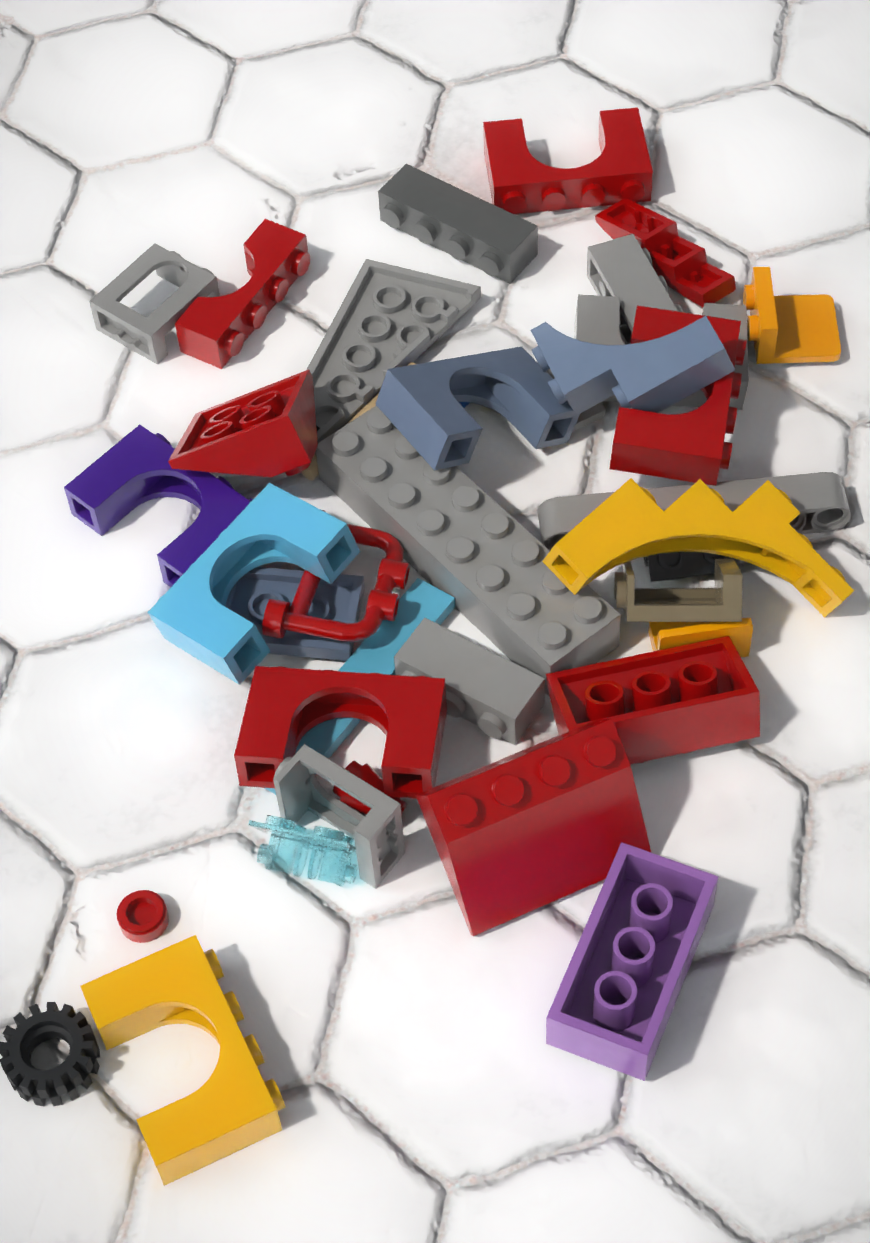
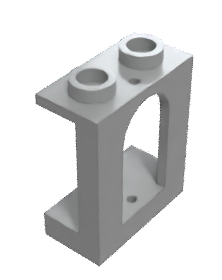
[89,243,220,365]
[273,744,405,889]

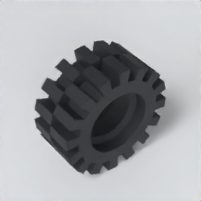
[0,1002,101,1107]

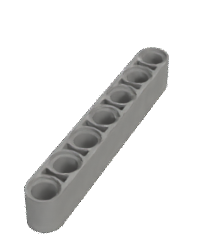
[537,472,851,550]

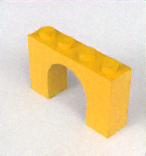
[80,935,286,1186]

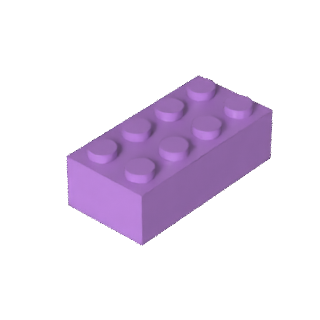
[546,842,719,1081]

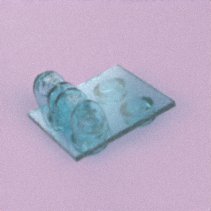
[248,815,358,887]

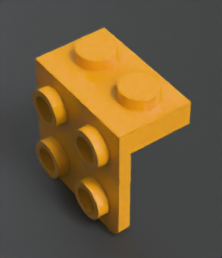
[743,267,841,364]

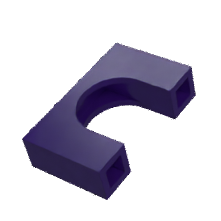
[64,424,253,587]

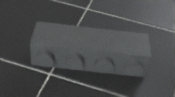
[378,164,538,284]

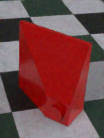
[168,369,318,477]

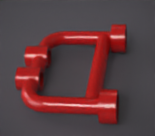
[262,509,410,642]

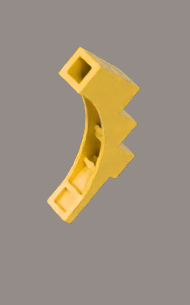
[542,478,854,618]

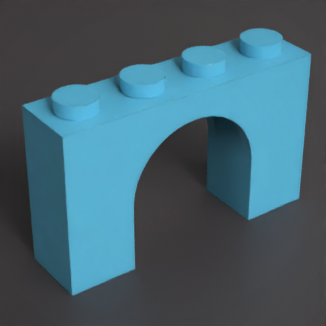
[147,483,361,685]

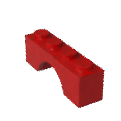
[175,219,310,369]

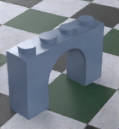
[375,346,580,471]

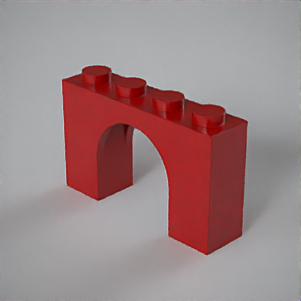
[483,107,653,214]
[609,305,747,486]
[234,666,447,799]

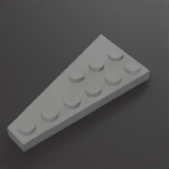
[306,259,481,455]

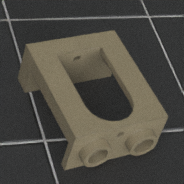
[614,559,743,622]

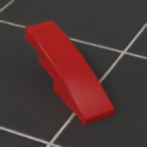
[595,199,736,307]

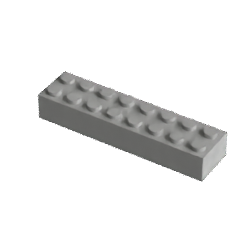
[316,406,621,697]

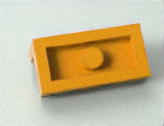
[648,617,753,657]

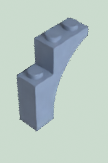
[530,316,735,415]

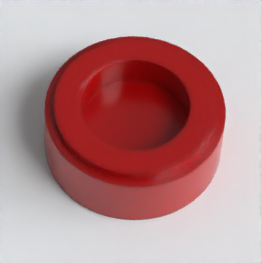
[116,890,169,943]

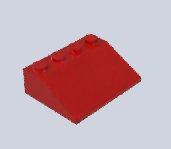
[416,719,652,936]

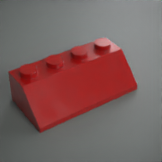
[546,636,760,765]

